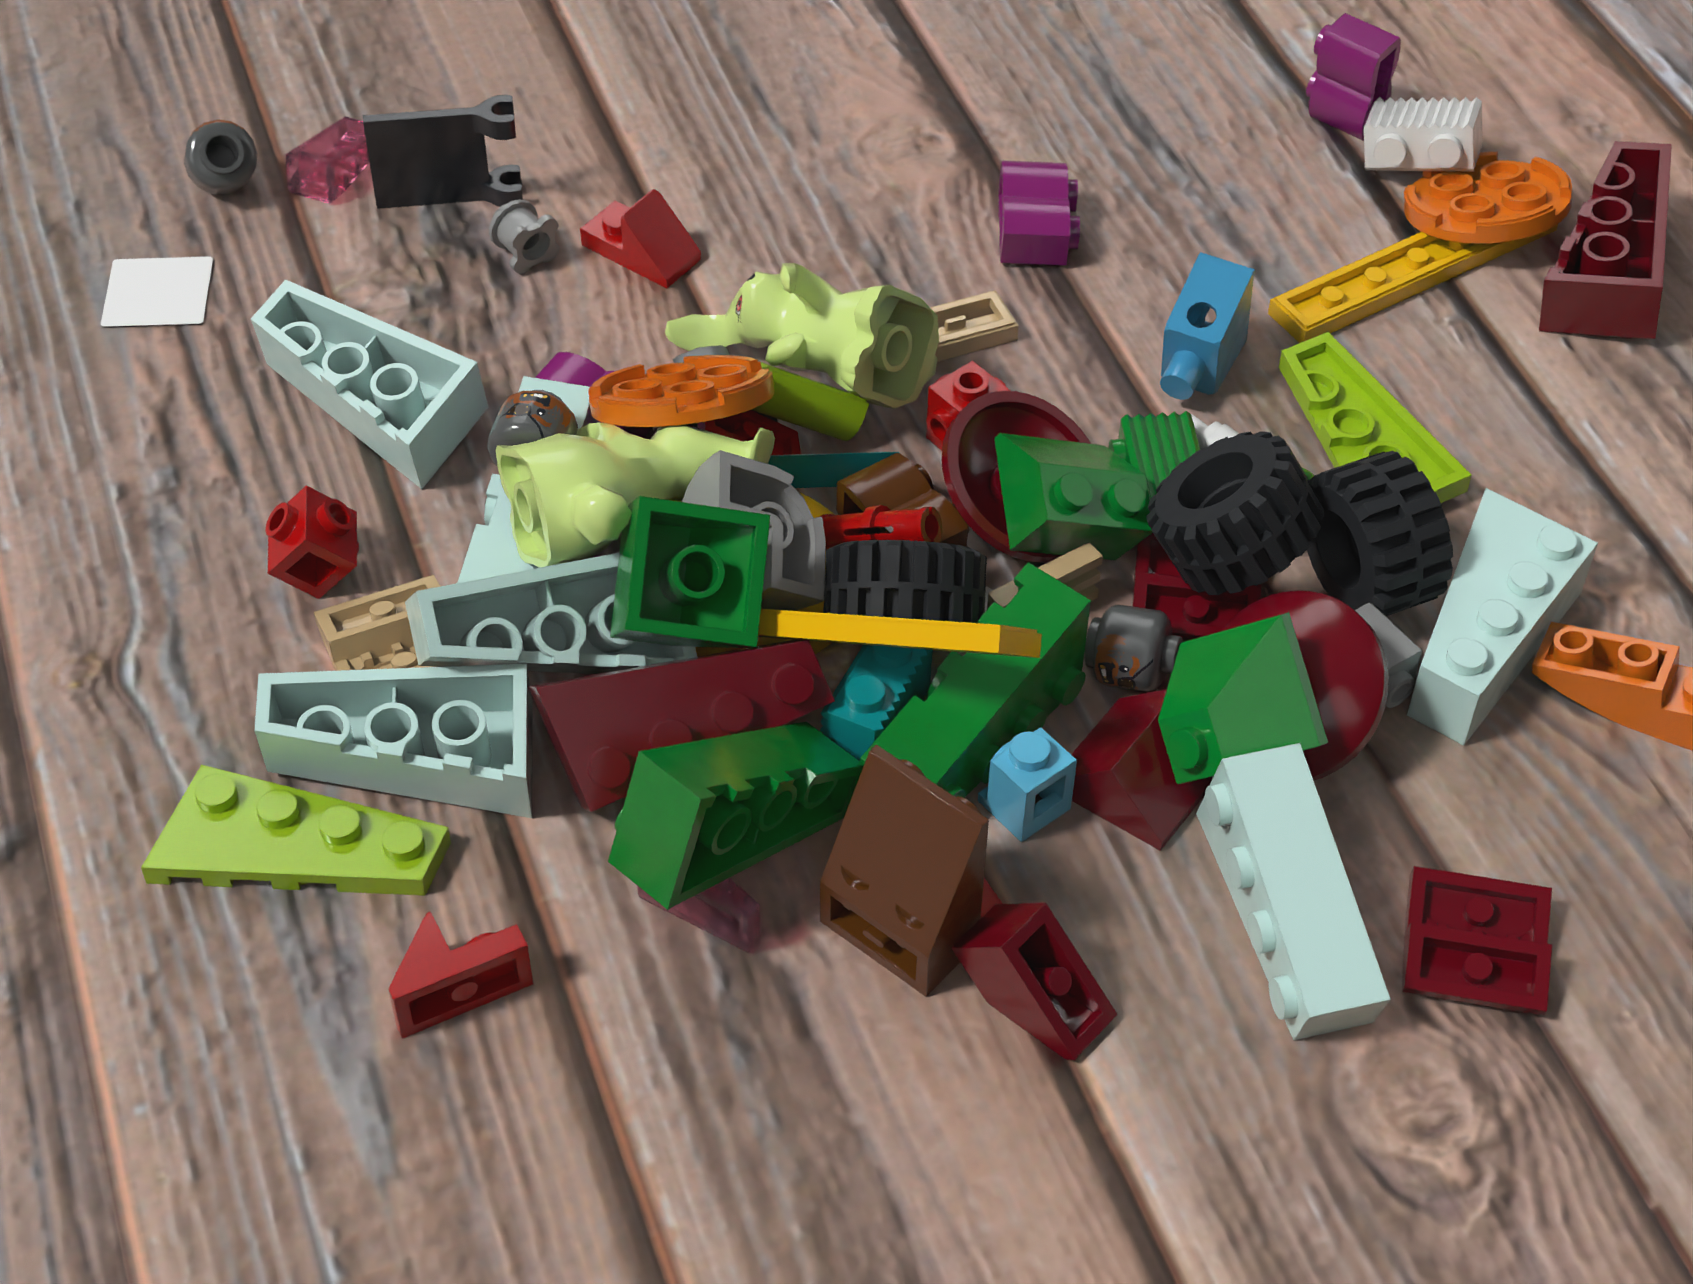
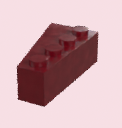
[1539,141,1672,339]

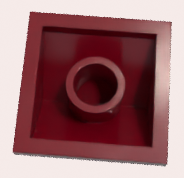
[1071,689,1214,851]

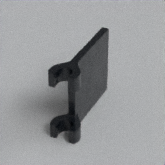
[363,95,523,209]

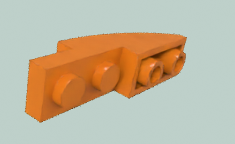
[1532,622,1693,750]

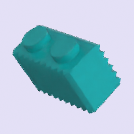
[820,645,933,761]

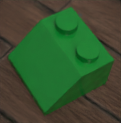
[994,433,1153,561]
[610,496,771,648]

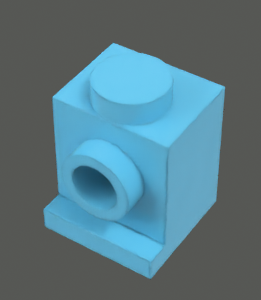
[977,727,1077,842]

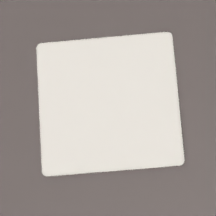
[101,257,213,327]

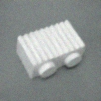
[1364,97,1482,171]

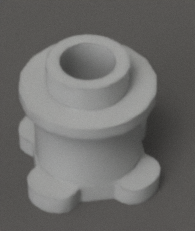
[489,199,560,274]

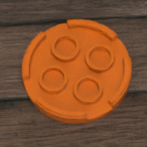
[1404,152,1572,244]
[588,355,775,427]

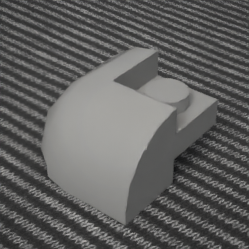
[682,450,826,611]

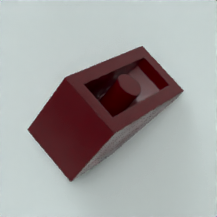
[951,902,1118,1060]

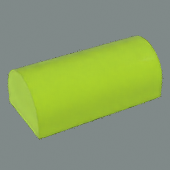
[751,362,869,441]

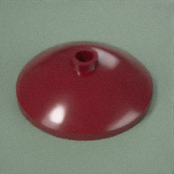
[942,391,1091,562]
[1221,591,1389,781]

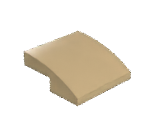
[313,575,440,671]

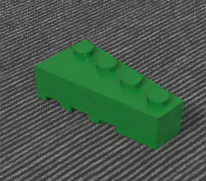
[860,562,1091,798]
[608,722,864,910]

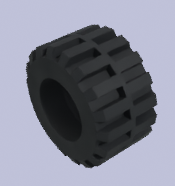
[1147,431,1324,595]
[1307,451,1453,616]
[823,540,987,623]

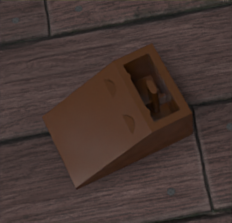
[820,745,989,997]

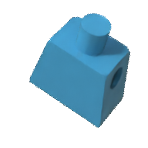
[1160,252,1255,400]

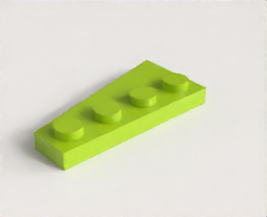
[1279,332,1472,503]
[141,764,451,896]

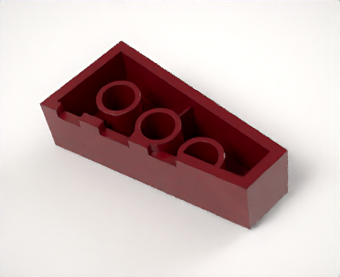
[528,640,835,812]

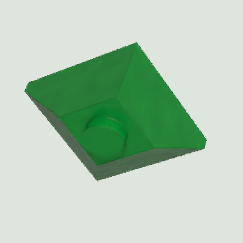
[1158,612,1328,784]

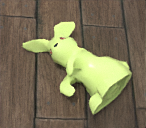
[665,263,939,409]
[495,423,775,568]

